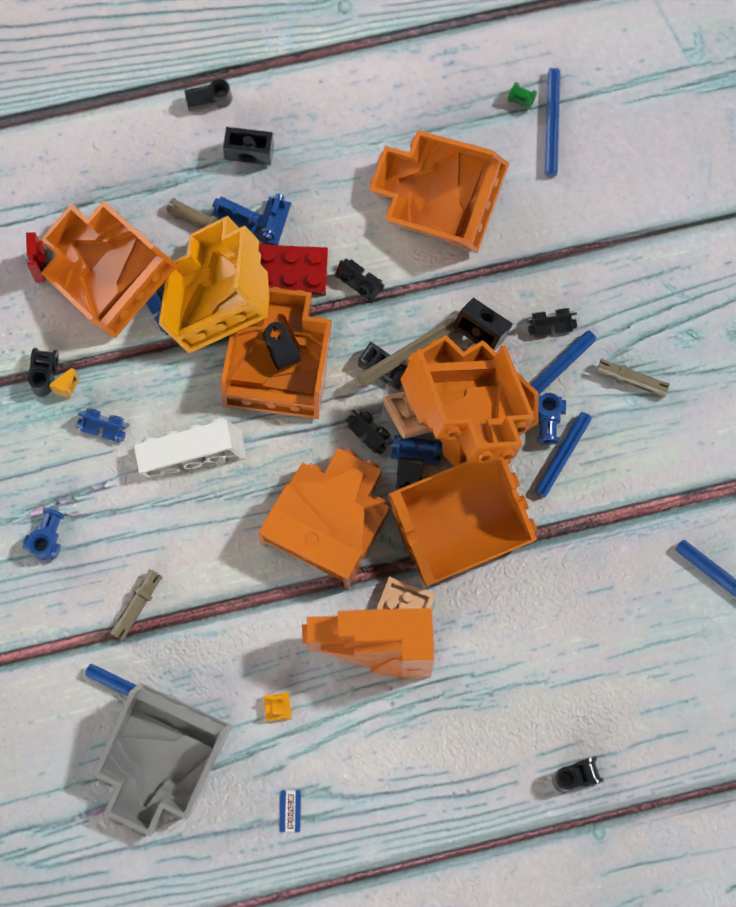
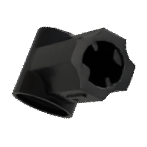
[184,79,232,111]

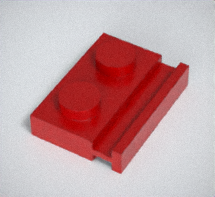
[26,232,48,283]

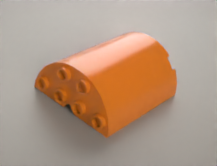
[388,460,538,586]

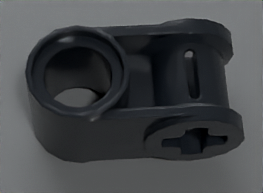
[262,322,301,371]
[28,348,59,397]
[396,456,424,490]
[552,757,604,793]

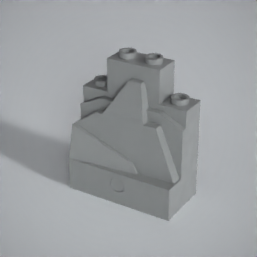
[93,683,233,837]

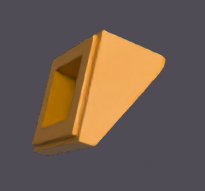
[49,368,79,399]

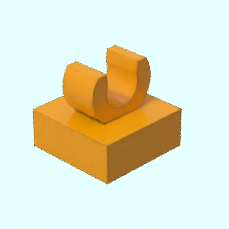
[264,692,292,722]

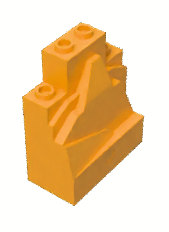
[159,216,270,354]

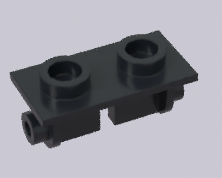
[335,258,385,303]
[526,308,577,337]
[346,409,393,455]

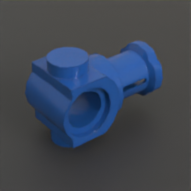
[537,393,566,445]
[22,508,65,560]

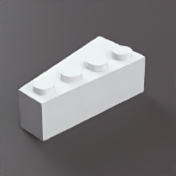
[134,418,247,478]

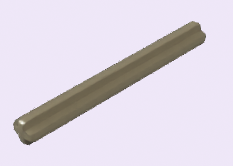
[357,318,456,386]

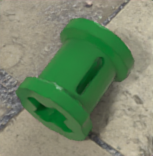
[507,82,537,111]

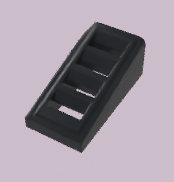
[358,342,407,391]

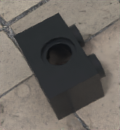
[223,127,274,166]
[452,297,513,351]

